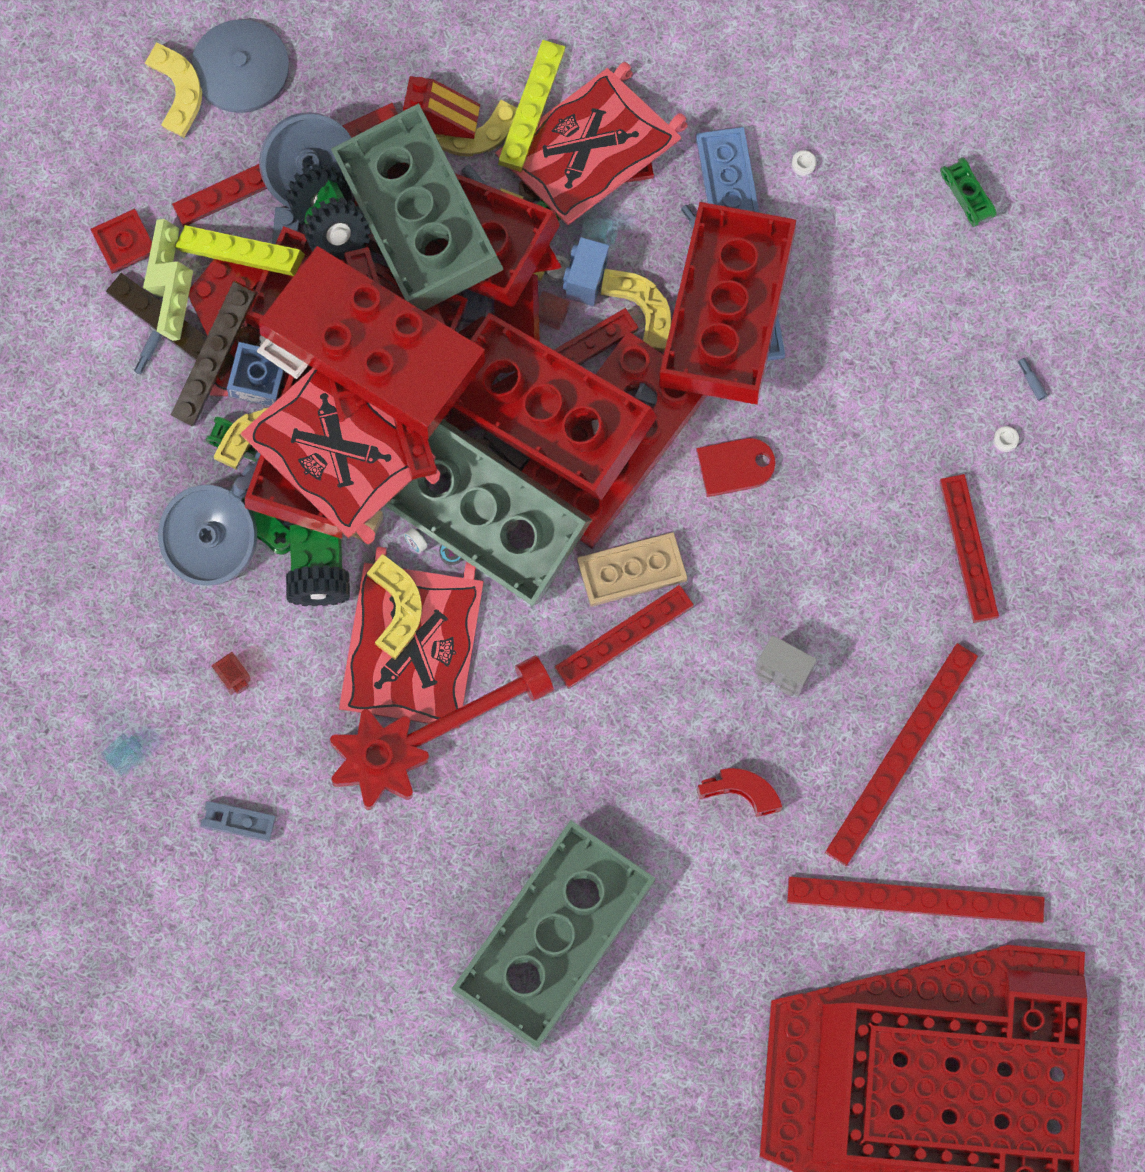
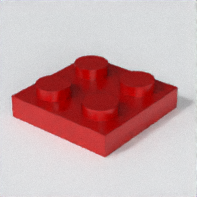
[90,209,152,274]

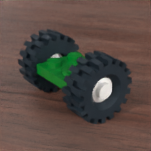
[287,164,371,263]
[284,521,350,607]

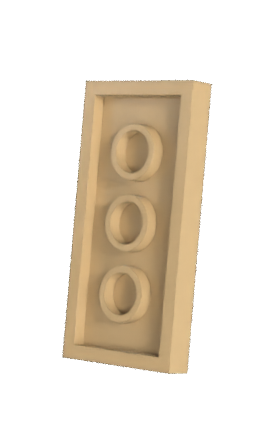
[577,532,688,607]

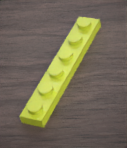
[498,40,565,172]
[175,225,305,276]

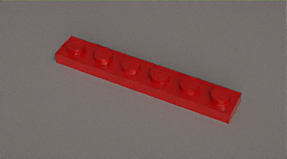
[939,474,999,623]
[554,585,694,689]

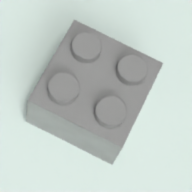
[754,635,817,697]

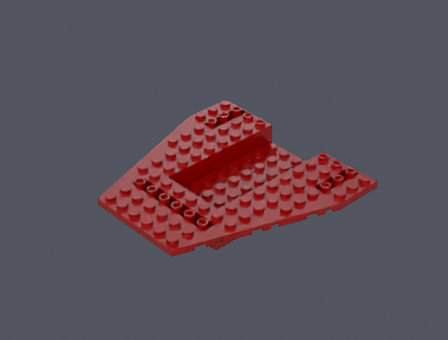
[759,945,1088,1172]

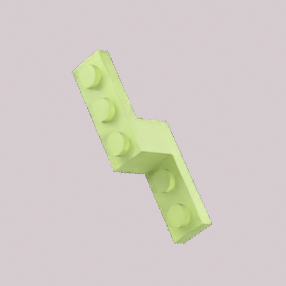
[143,219,193,341]

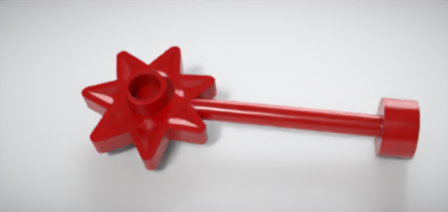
[330,655,554,810]

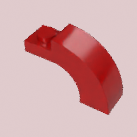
[697,768,782,817]

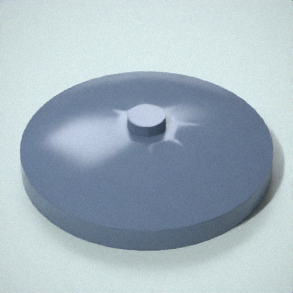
[192,20,289,113]
[259,112,351,208]
[158,485,257,586]

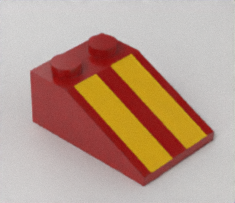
[403,76,481,139]

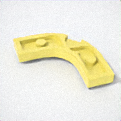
[145,42,202,138]
[435,100,517,156]
[601,269,671,352]
[214,408,268,470]
[367,554,422,660]

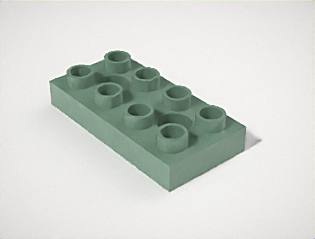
[331,103,504,311]
[385,419,593,606]
[452,820,656,1052]

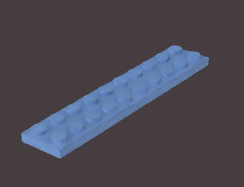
[695,127,785,361]

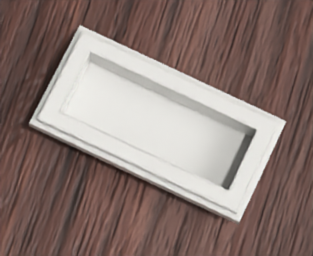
[257,339,308,379]

